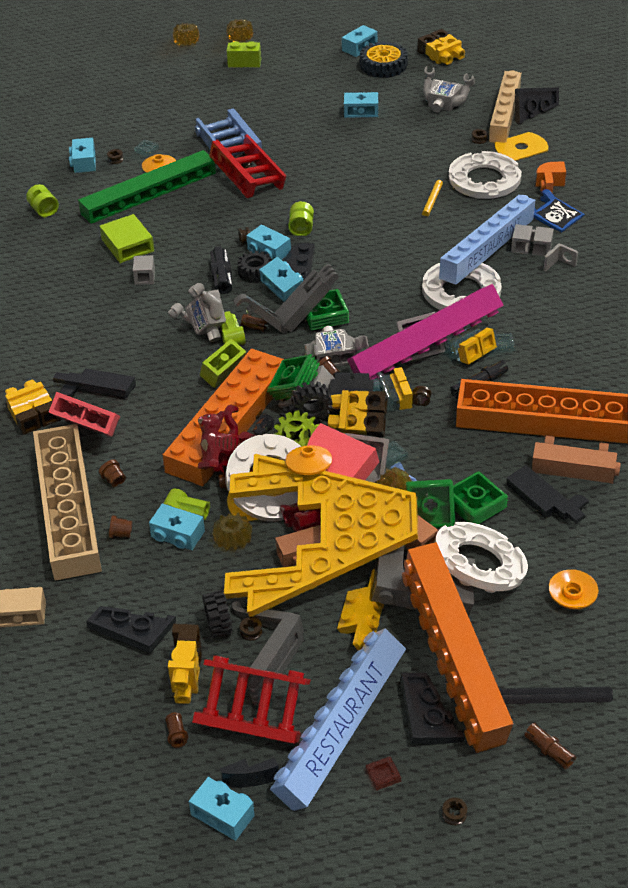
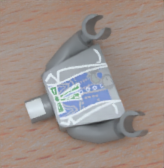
[423,66,475,112]
[168,283,226,342]
[304,326,369,366]

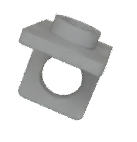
[544,243,578,271]

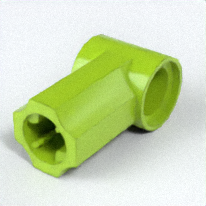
[220,311,246,345]
[163,489,210,520]

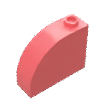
[49,392,120,437]
[308,423,379,480]

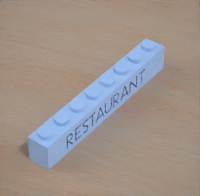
[439,195,535,284]
[270,628,406,811]

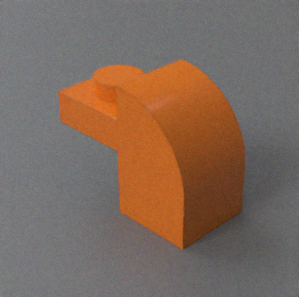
[536,162,566,194]

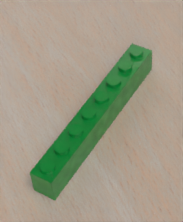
[78,150,216,224]

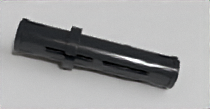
[450,360,508,399]

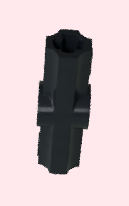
[210,246,232,294]

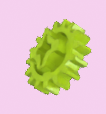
[274,410,319,446]

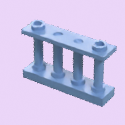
[195,108,262,156]

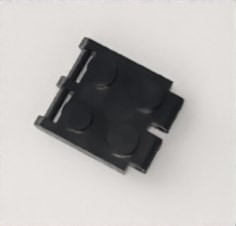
[329,373,374,415]

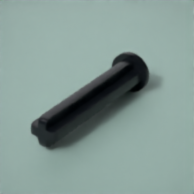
[253,414,274,435]

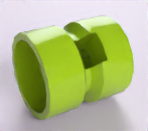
[26,184,59,218]
[288,201,314,236]

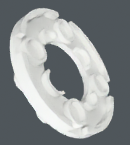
[449,151,522,199]
[422,263,502,310]
[225,434,301,521]
[433,522,528,593]

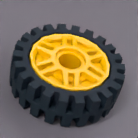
[360,41,408,78]

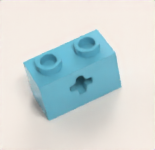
[342,25,377,57]
[344,92,378,118]
[69,138,96,173]
[247,225,291,260]
[259,257,304,302]
[149,504,205,550]
[189,777,255,841]

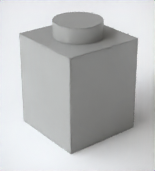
[133,255,155,285]

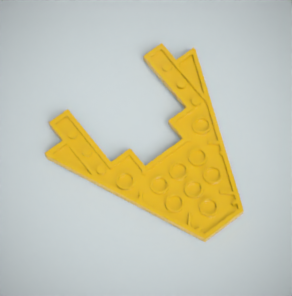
[224,454,419,617]

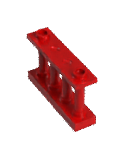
[209,134,286,198]
[192,655,311,743]

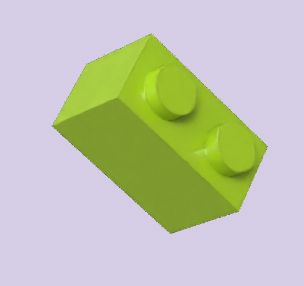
[227,41,261,67]
[200,339,246,388]

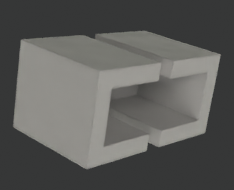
[511,224,554,256]

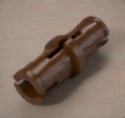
[524,723,576,770]

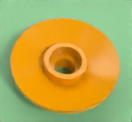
[142,154,176,173]
[286,445,332,475]
[549,570,598,609]

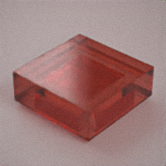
[366,756,401,791]

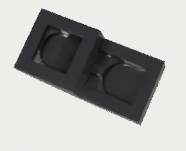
[220,757,279,788]

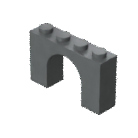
[372,546,475,617]

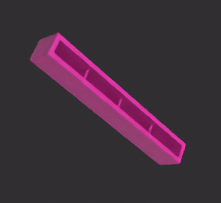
[347,283,504,380]

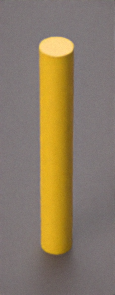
[422,180,443,216]

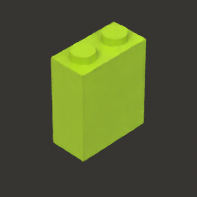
[100,214,154,263]

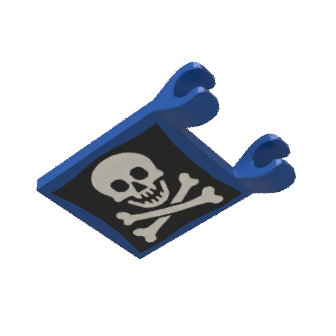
[534,189,584,233]

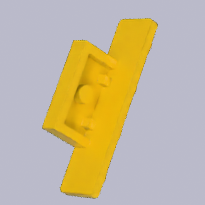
[337,569,384,651]

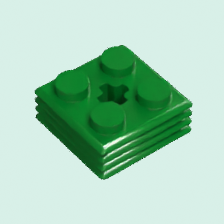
[306,289,349,330]
[267,354,320,400]
[453,471,508,524]
[406,479,455,528]

